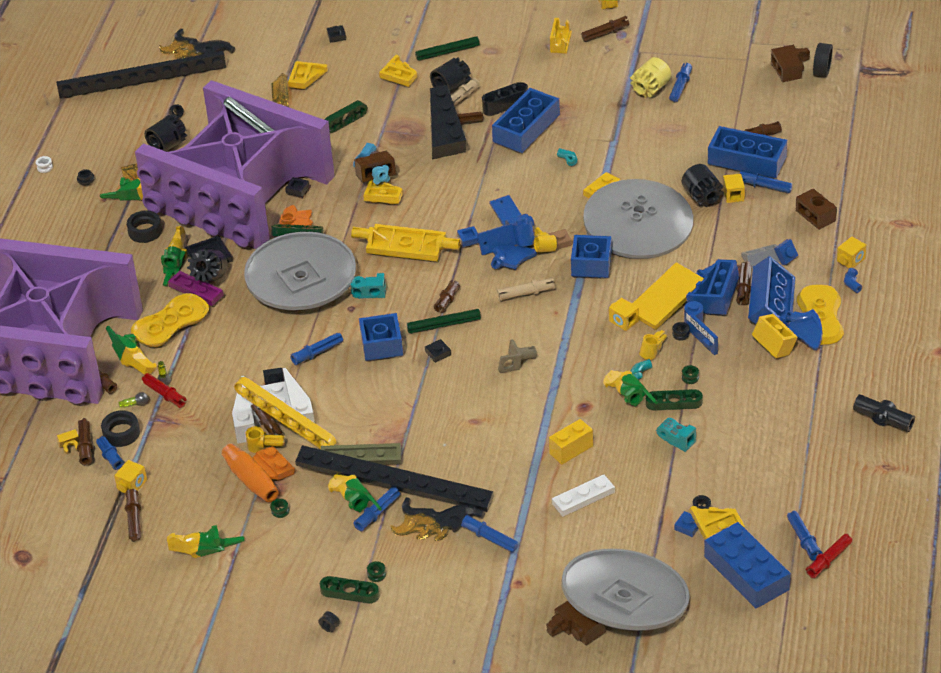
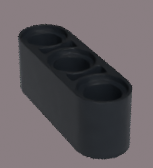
[482,82,528,116]

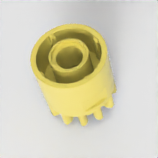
[630,57,671,98]

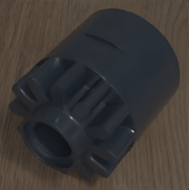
[430,57,471,94]
[144,114,187,152]
[681,164,724,207]
[187,249,227,282]

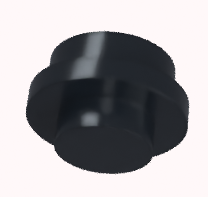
[77,169,95,185]

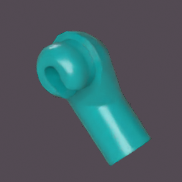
[557,148,578,166]
[630,359,652,380]

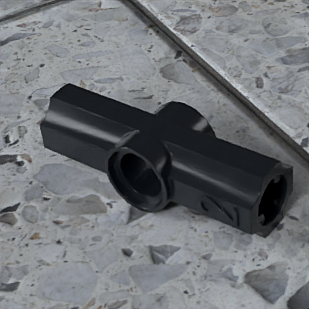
[853,394,915,432]

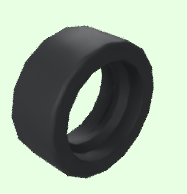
[813,43,833,77]
[126,210,162,243]
[101,410,140,447]

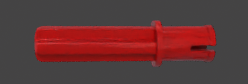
[142,373,187,408]
[806,534,853,578]

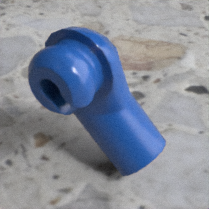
[844,268,862,293]

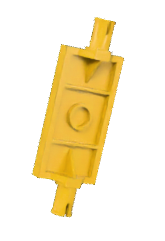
[351,224,461,262]

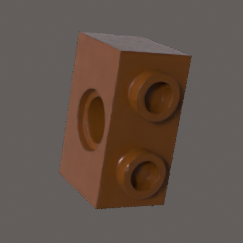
[795,188,837,230]

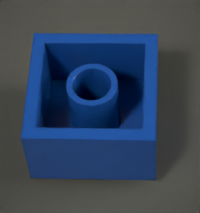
[571,235,612,278]
[359,313,403,361]

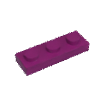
[168,271,224,306]

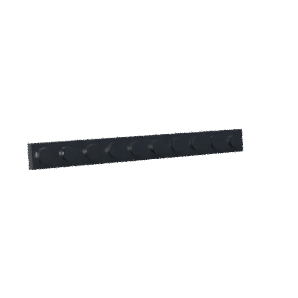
[56,51,226,99]
[295,445,494,512]

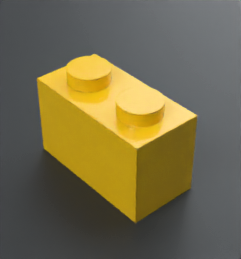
[752,314,798,358]
[549,419,593,465]

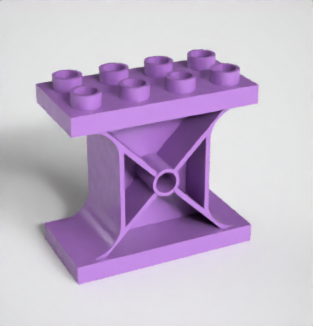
[135,80,335,249]
[0,239,143,404]

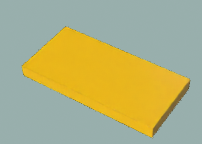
[632,262,704,330]

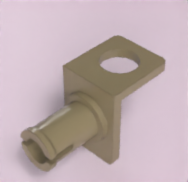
[498,339,537,373]

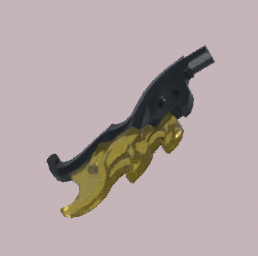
[159,28,235,59]
[390,497,485,541]

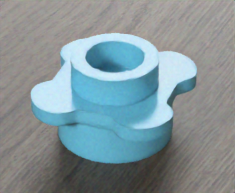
[372,165,390,184]

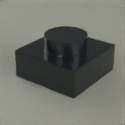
[326,25,346,43]
[285,177,309,197]
[425,339,451,363]
[263,368,284,385]

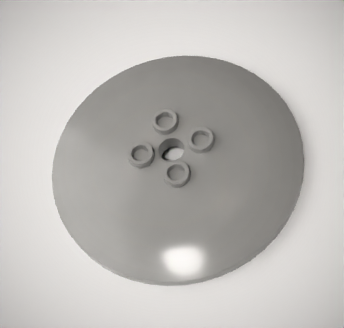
[583,179,693,259]
[244,232,356,310]
[561,549,689,630]

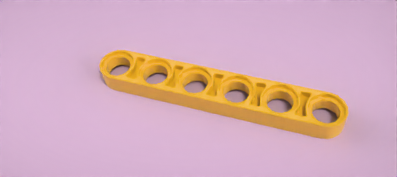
[234,377,337,449]

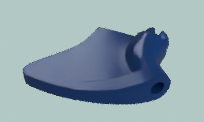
[491,245,537,269]
[785,309,823,350]

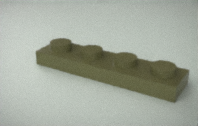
[321,443,401,465]

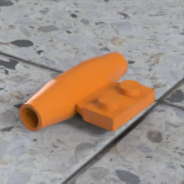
[221,444,295,502]

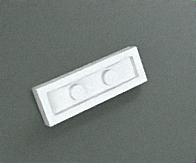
[552,474,615,517]

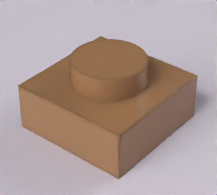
[548,229,572,250]

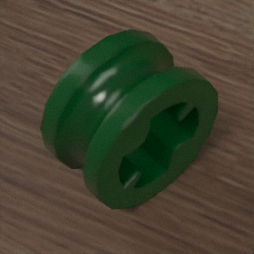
[682,365,699,384]
[270,498,290,518]
[367,561,386,582]

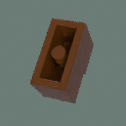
[771,44,810,83]
[354,150,396,183]
[546,601,606,646]

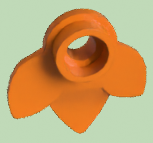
[279,205,313,225]

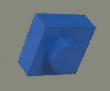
[457,226,479,247]
[774,239,798,265]
[674,511,698,537]

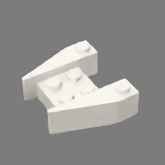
[232,368,315,443]

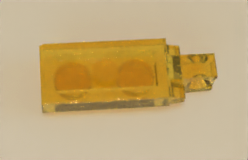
[271,73,289,107]

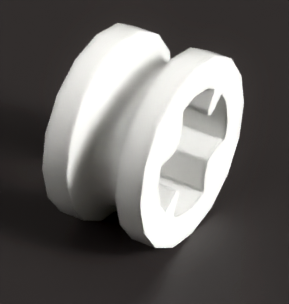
[36,156,53,173]

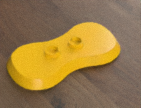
[796,285,844,345]
[131,293,209,347]

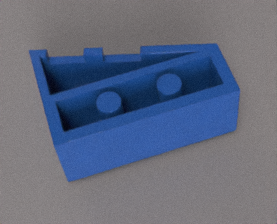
[686,259,739,314]

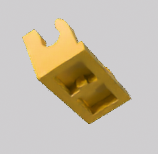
[550,18,572,54]

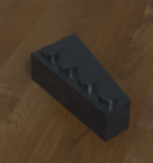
[430,85,466,160]

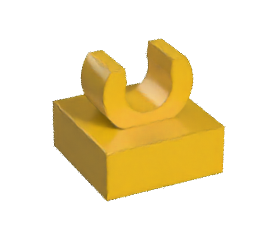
[57,429,79,454]

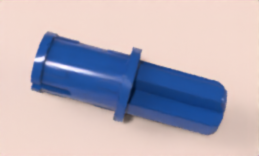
[96,436,124,470]

